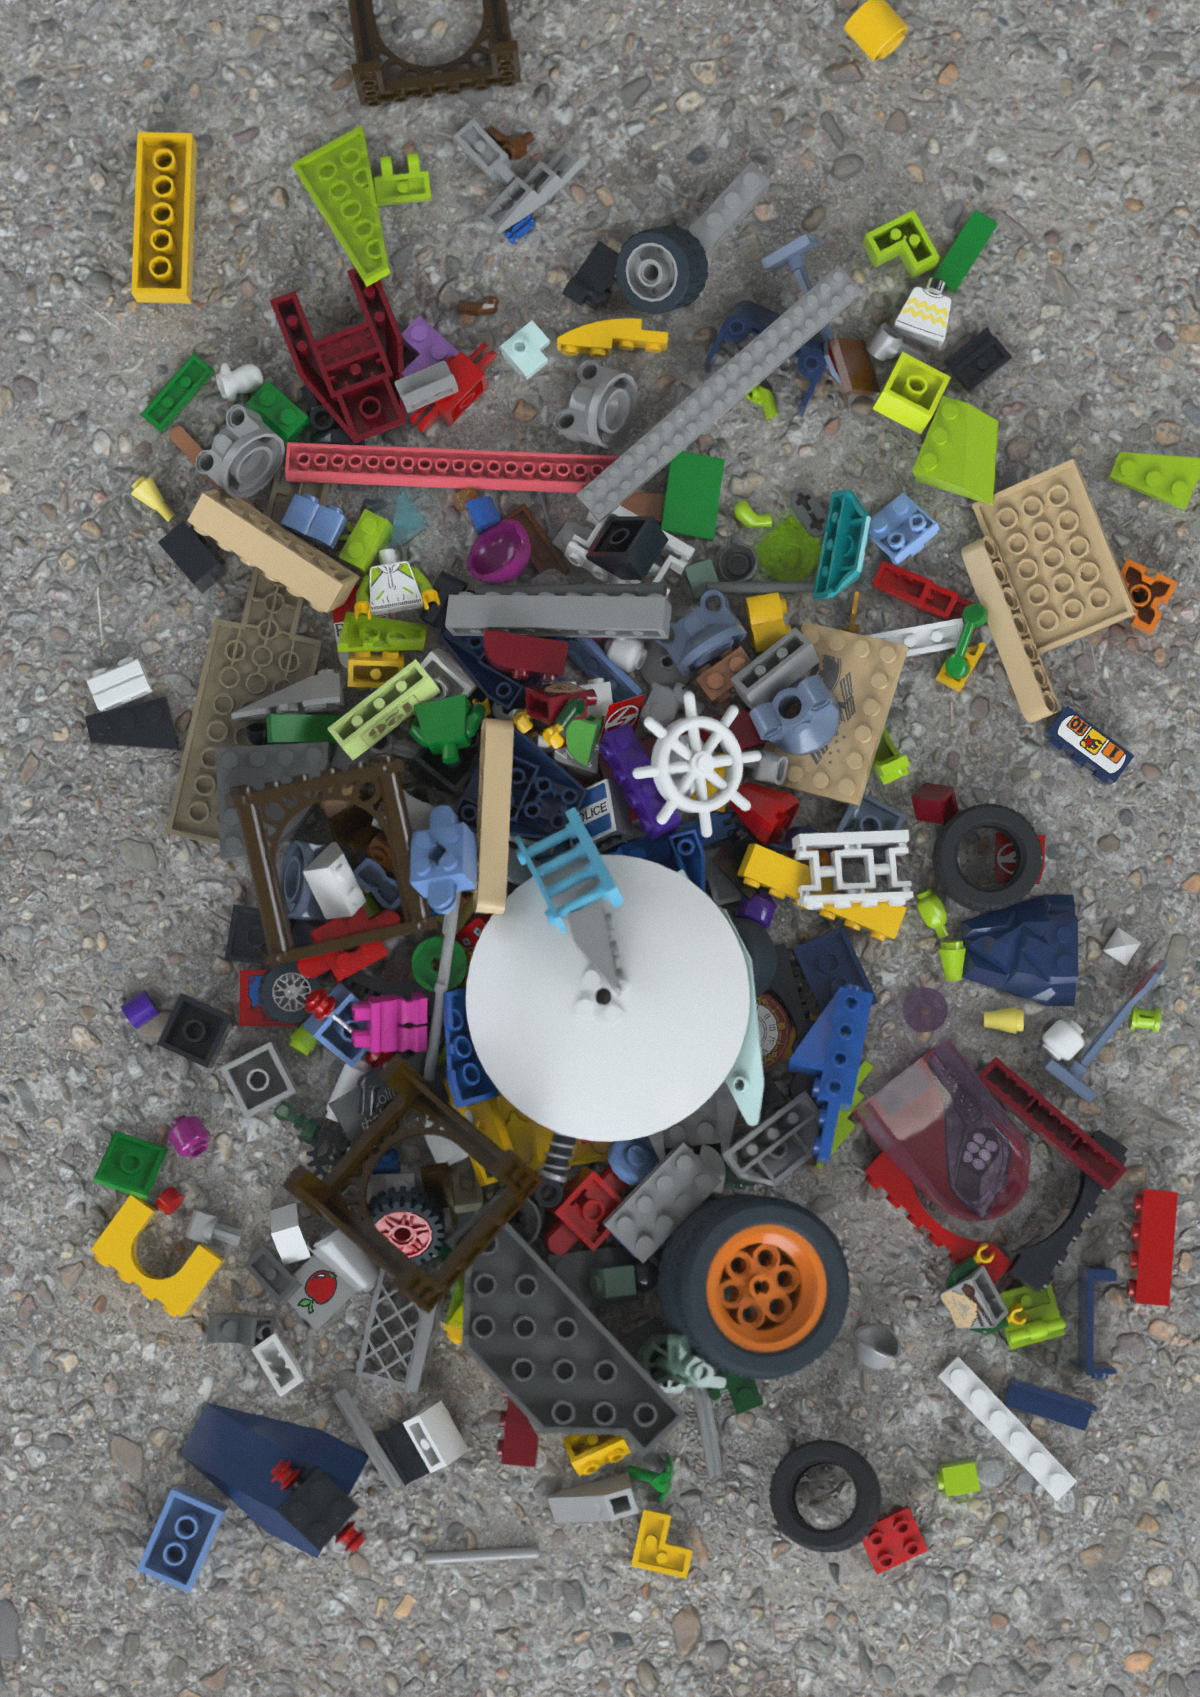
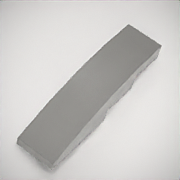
[481,146,584,233]

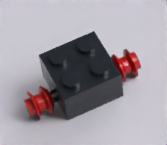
[270,1459,365,1552]

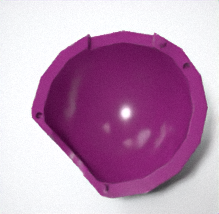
[467,519,531,585]

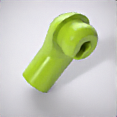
[745,385,779,419]
[734,500,772,529]

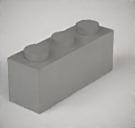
[731,628,820,709]

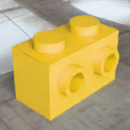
[347,651,404,690]
[562,1434,631,1476]

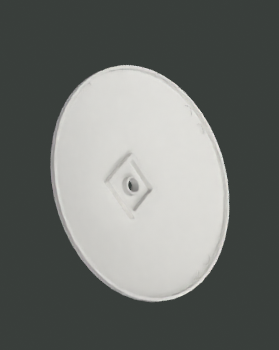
[466,855,750,1141]

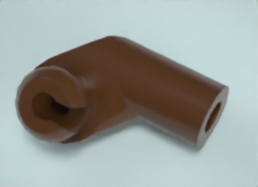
[457,296,499,316]

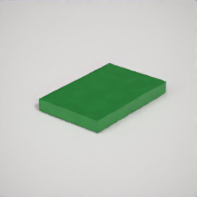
[660,451,725,541]

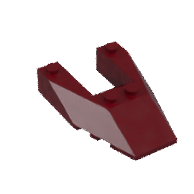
[270,268,406,443]

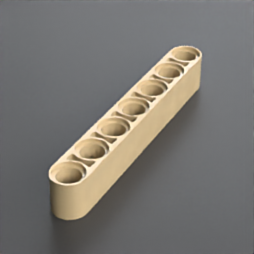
[961,535,1058,723]
[473,718,514,914]

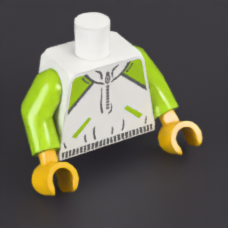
[354,549,440,620]

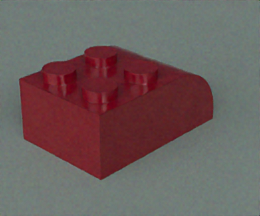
[483,629,569,684]

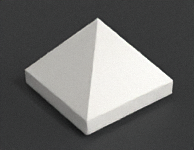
[1102,927,1141,966]

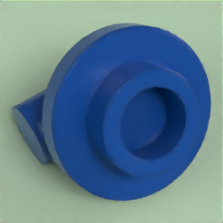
[372,1148,401,1174]

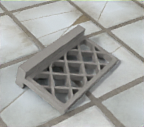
[355,1268,445,1393]

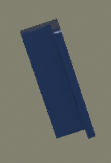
[1003,1376,1098,1431]

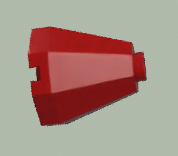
[729,782,800,849]

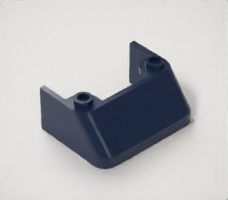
[704,300,828,418]

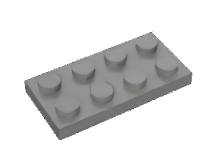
[602,1141,722,1263]

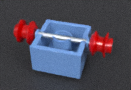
[303,983,395,1068]

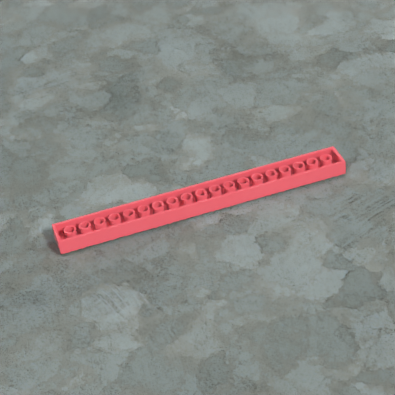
[285,442,620,493]

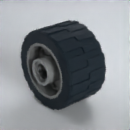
[615,225,709,314]

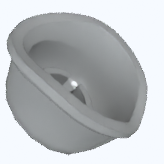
[854,1324,901,1370]

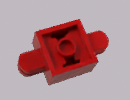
[409,342,498,433]
[297,906,401,984]
[543,1165,629,1255]

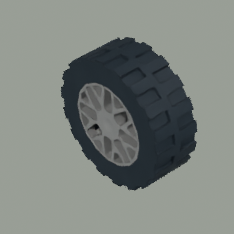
[257,961,322,1023]

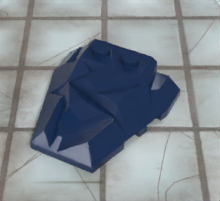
[961,894,1078,1006]

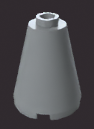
[306,1222,379,1292]

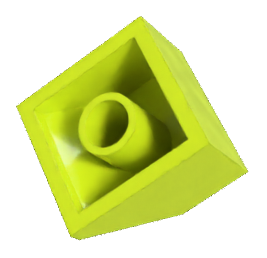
[872,352,951,434]

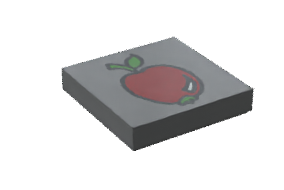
[288,1255,357,1331]

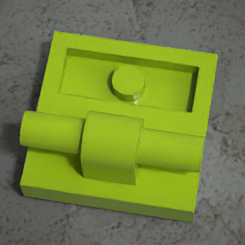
[998,1283,1066,1350]

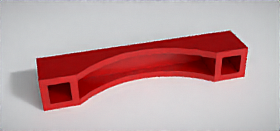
[863,1150,1013,1284]

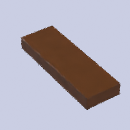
[502,503,570,585]

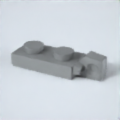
[452,118,516,187]

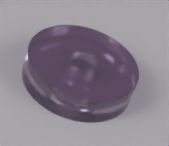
[902,987,948,1032]

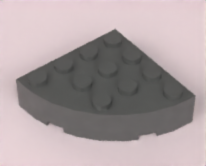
[216,742,332,862]

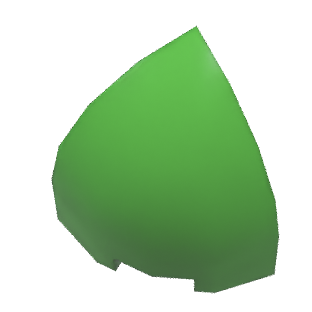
[566,714,603,766]

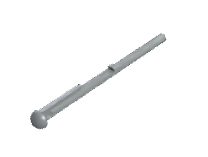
[423,891,462,1080]

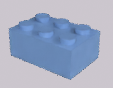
[137,1484,229,1592]

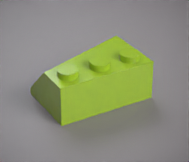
[912,396,999,506]

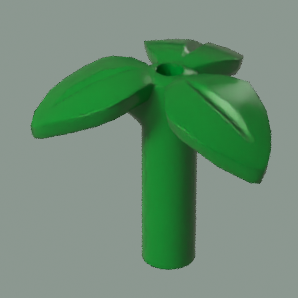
[626,1453,674,1503]

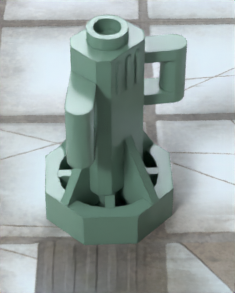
[637,1333,727,1394]

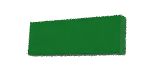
[933,210,998,294]
[140,353,215,434]
[266,714,344,744]

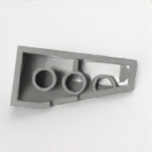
[231,669,346,723]

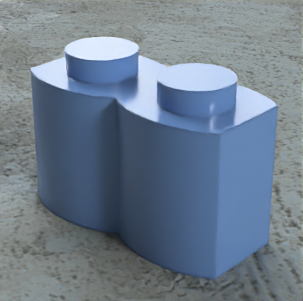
[281,493,347,550]
[352,855,401,911]

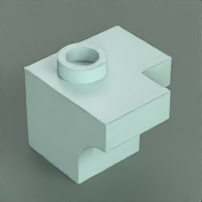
[501,320,550,380]

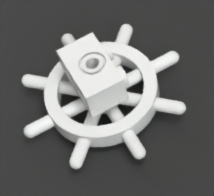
[633,691,762,837]

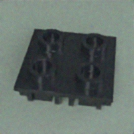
[711,827,766,900]

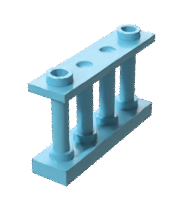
[514,807,624,934]

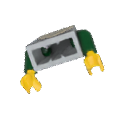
[936,1243,1027,1335]

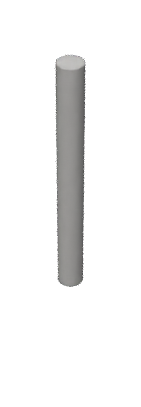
[425,1546,539,1564]

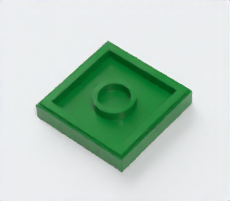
[94,1131,168,1200]

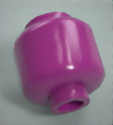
[168,1115,210,1158]

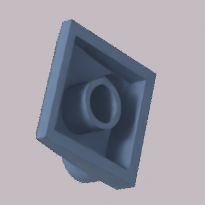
[834,794,906,864]

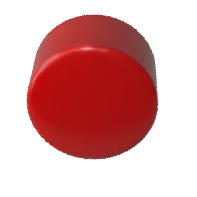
[156,1186,184,1215]

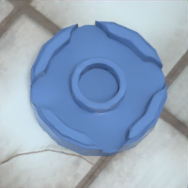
[608,1136,660,1186]

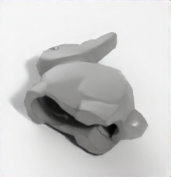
[639,681,705,735]

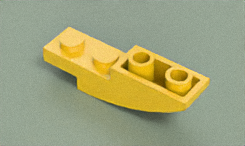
[557,318,668,359]

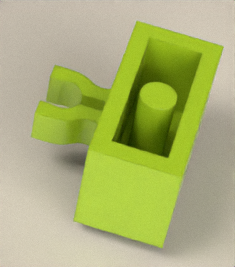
[338,509,395,575]

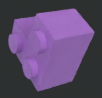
[401,315,459,377]

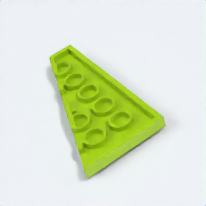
[291,125,391,287]

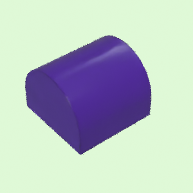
[121,990,160,1029]

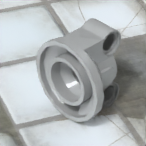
[554,359,638,449]
[195,405,285,498]

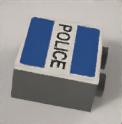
[569,779,634,853]

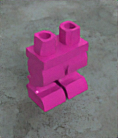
[352,991,427,1053]

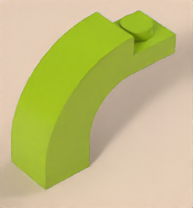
[871,726,910,785]

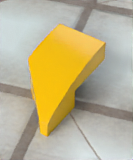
[935,642,987,692]

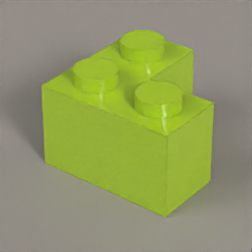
[862,210,940,279]

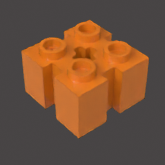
[1120,558,1178,636]

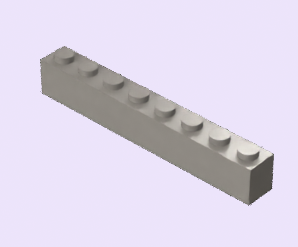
[445,592,672,639]

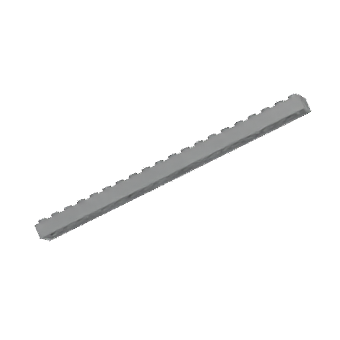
[576,265,862,523]

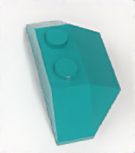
[812,489,871,600]

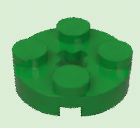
[412,936,468,992]

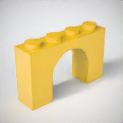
[91,1195,225,1317]

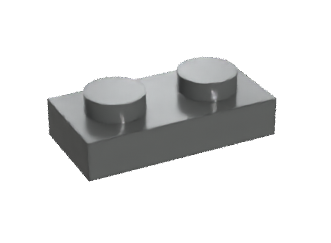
[243,1245,302,1305]

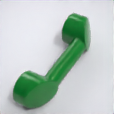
[945,603,988,679]

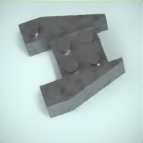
[648,1080,744,1162]

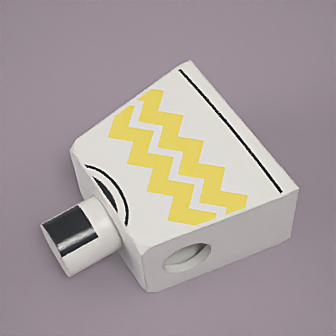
[893,277,951,349]

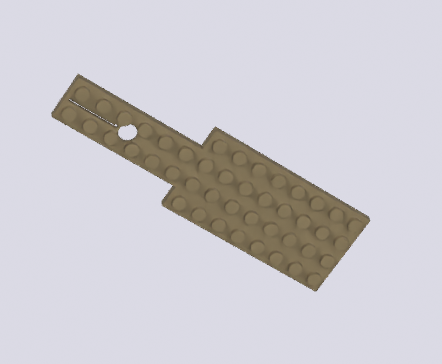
[165,465,331,847]

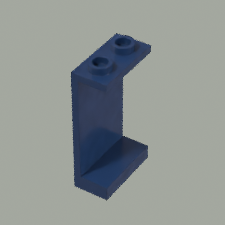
[1078,1265,1117,1379]

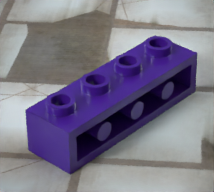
[599,723,681,842]

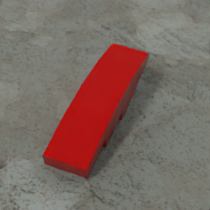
[871,560,977,634]

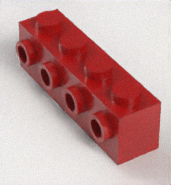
[1126,1188,1178,1307]

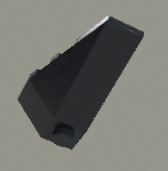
[408,687,495,795]

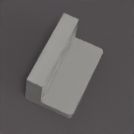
[395,361,459,413]

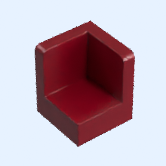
[911,783,958,825]

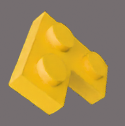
[631,1508,693,1579]

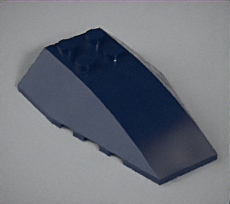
[180,1403,369,1558]

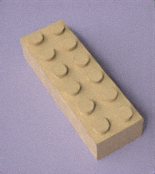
[187,487,359,613]

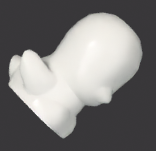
[216,363,263,402]

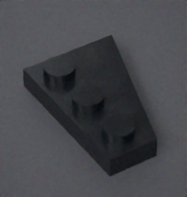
[85,697,180,751]

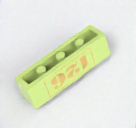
[327,659,441,760]

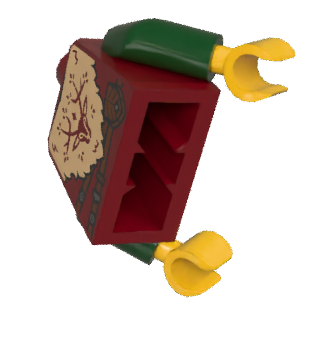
[513,682,597,749]

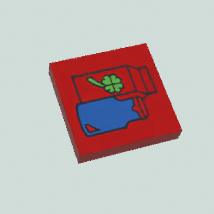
[239,970,296,1026]

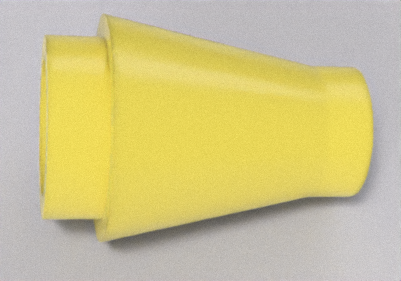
[984,1006,1024,1034]

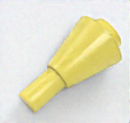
[131,476,176,522]

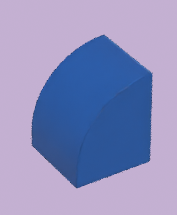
[465,496,502,534]

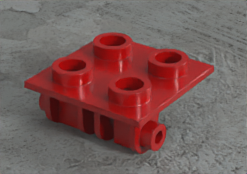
[862,1505,928,1575]

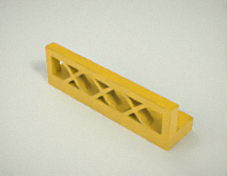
[443,1078,515,1187]

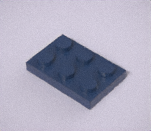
[792,926,878,1014]

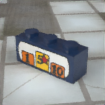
[1043,706,1134,785]

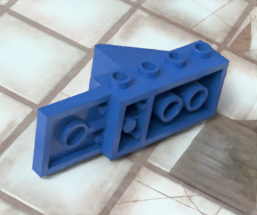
[787,984,873,1165]

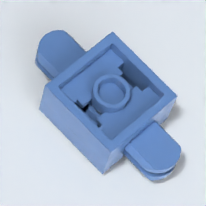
[410,805,478,914]

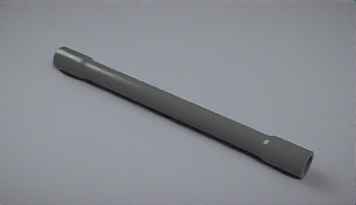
[475,582,667,597]

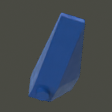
[443,988,500,1109]

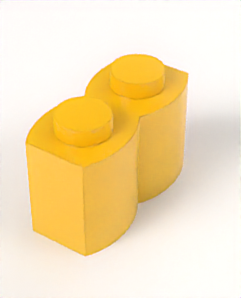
[744,592,791,654]

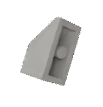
[360,1172,418,1203]

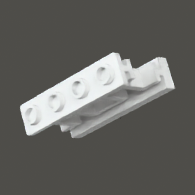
[564,506,695,598]
[792,830,914,910]

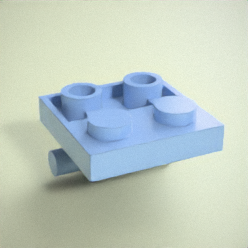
[868,492,939,566]

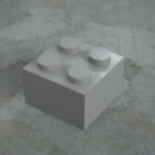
[220,1042,300,1118]

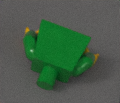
[406,694,491,764]

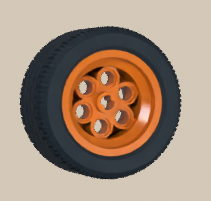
[657,1194,850,1380]

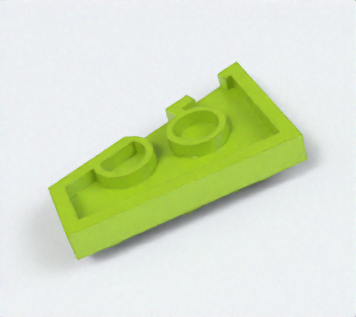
[337,611,428,652]

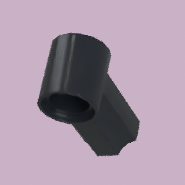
[419,570,468,630]

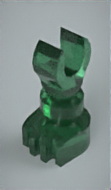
[274,1101,323,1144]

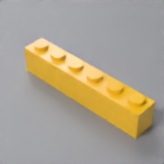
[737,844,907,942]

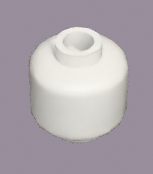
[604,638,648,673]
[1042,1020,1085,1062]

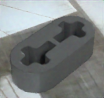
[790,488,828,538]

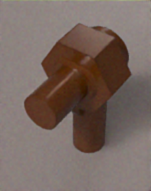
[486,126,535,160]

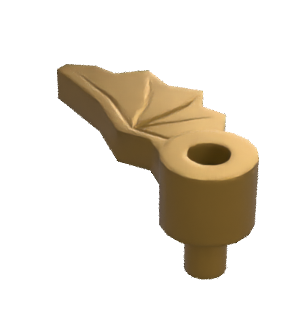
[841,590,860,634]

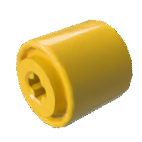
[844,0,908,62]

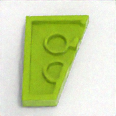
[1108,452,1200,510]

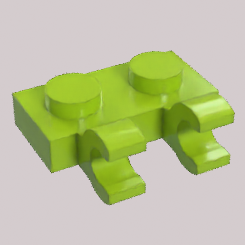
[374,153,432,207]

